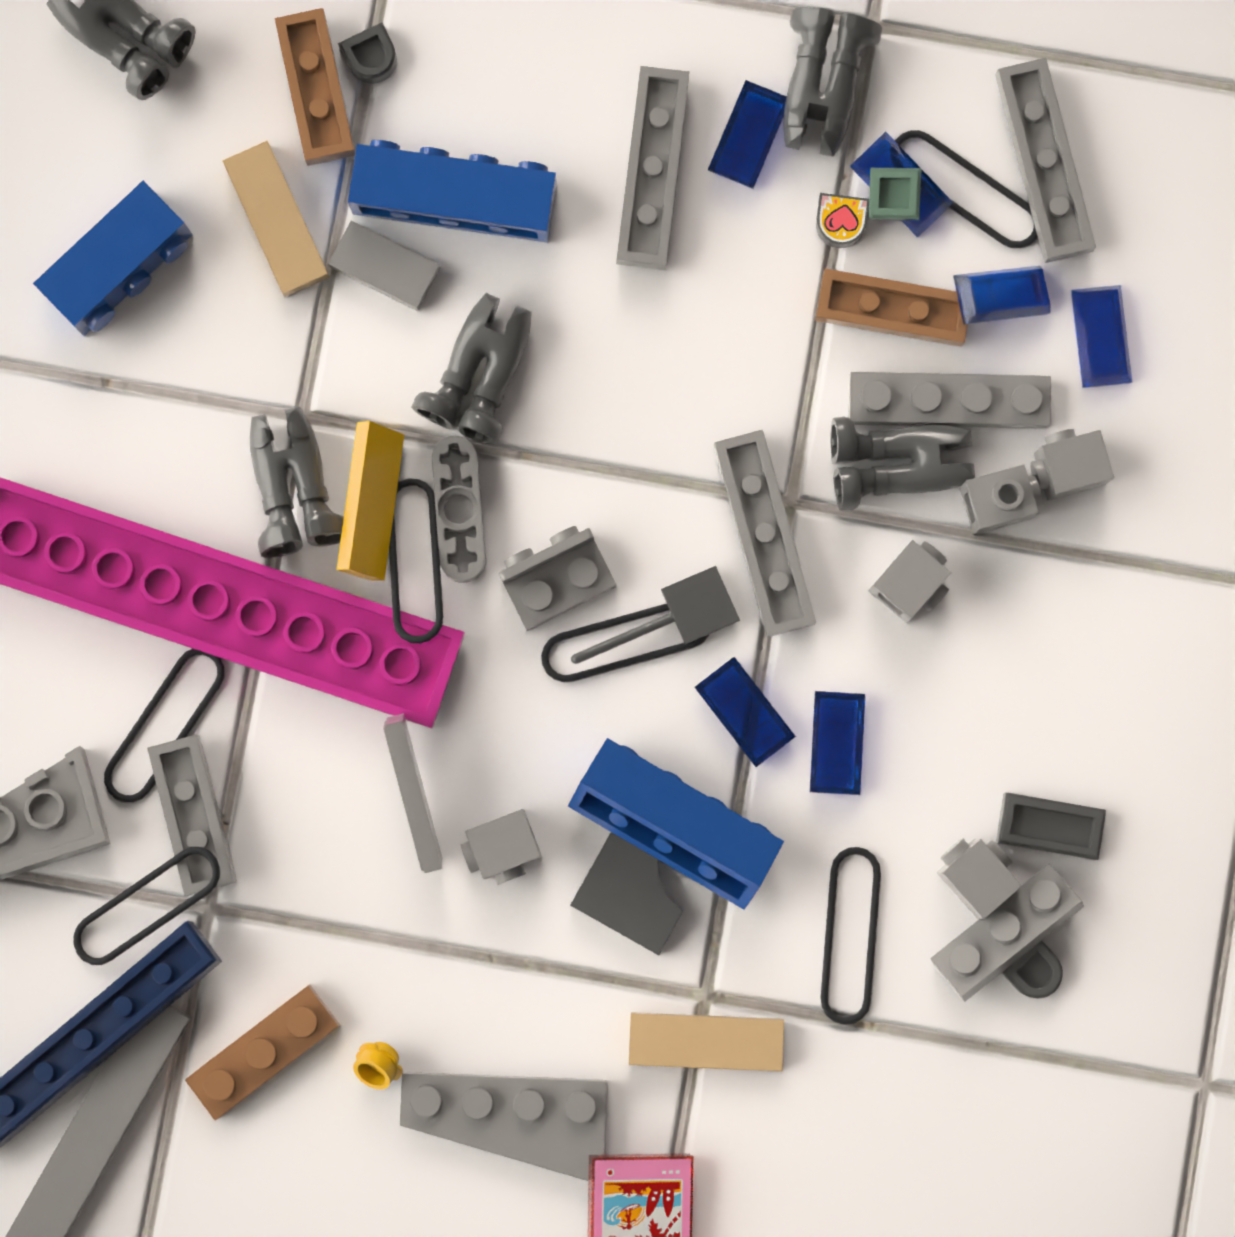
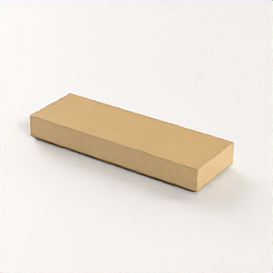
[222,140,330,297]
[628,1012,784,1071]

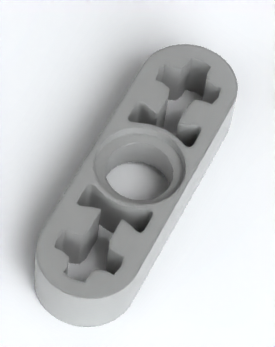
[432,436,486,583]

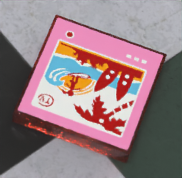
[587,1153,694,1237]

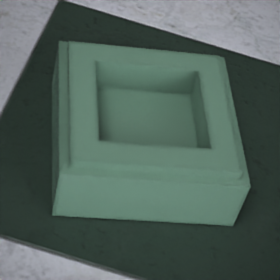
[869,168,922,221]

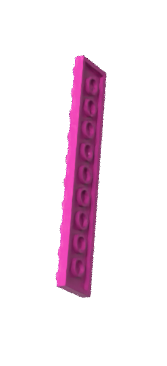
[0,477,465,729]

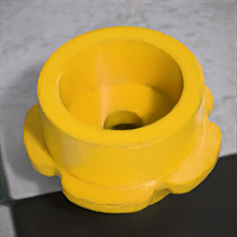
[353,1042,403,1090]

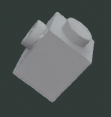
[1030,429,1115,501]
[959,464,1042,535]
[868,539,952,623]
[460,809,542,885]
[936,838,1022,920]

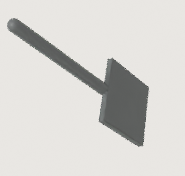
[571,565,740,664]

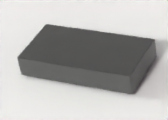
[996,792,1106,860]

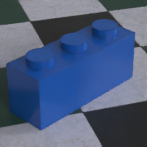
[33,180,193,336]

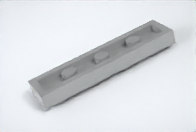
[995,58,1096,263]
[616,66,690,270]
[848,372,1051,429]
[713,429,816,638]

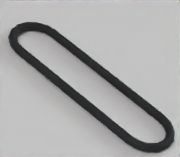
[891,130,1038,248]
[389,478,444,644]
[541,603,709,682]
[104,649,224,802]
[73,847,220,965]
[820,847,881,1025]

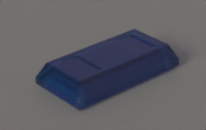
[708,80,787,189]
[850,131,954,238]
[953,265,1051,325]
[1071,285,1133,388]
[694,657,796,767]
[809,691,865,795]

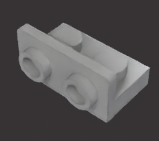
[498,526,617,631]

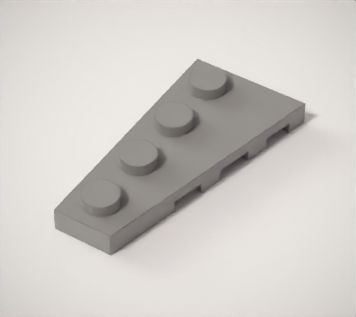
[0,746,111,880]
[400,1072,607,1183]

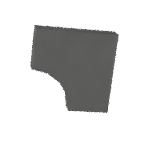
[570,832,683,955]

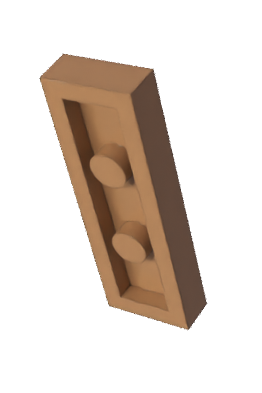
[274,8,355,166]
[815,268,973,347]
[185,984,340,1121]

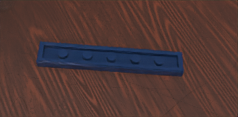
[0,920,222,1148]

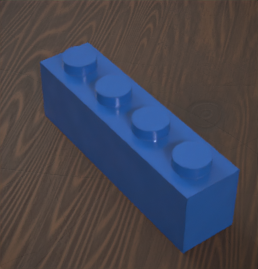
[348,140,557,243]
[568,738,784,910]

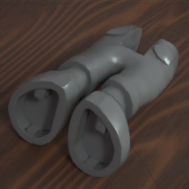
[46,0,196,100]
[783,7,882,157]
[411,293,532,445]
[249,406,344,558]
[830,416,976,511]

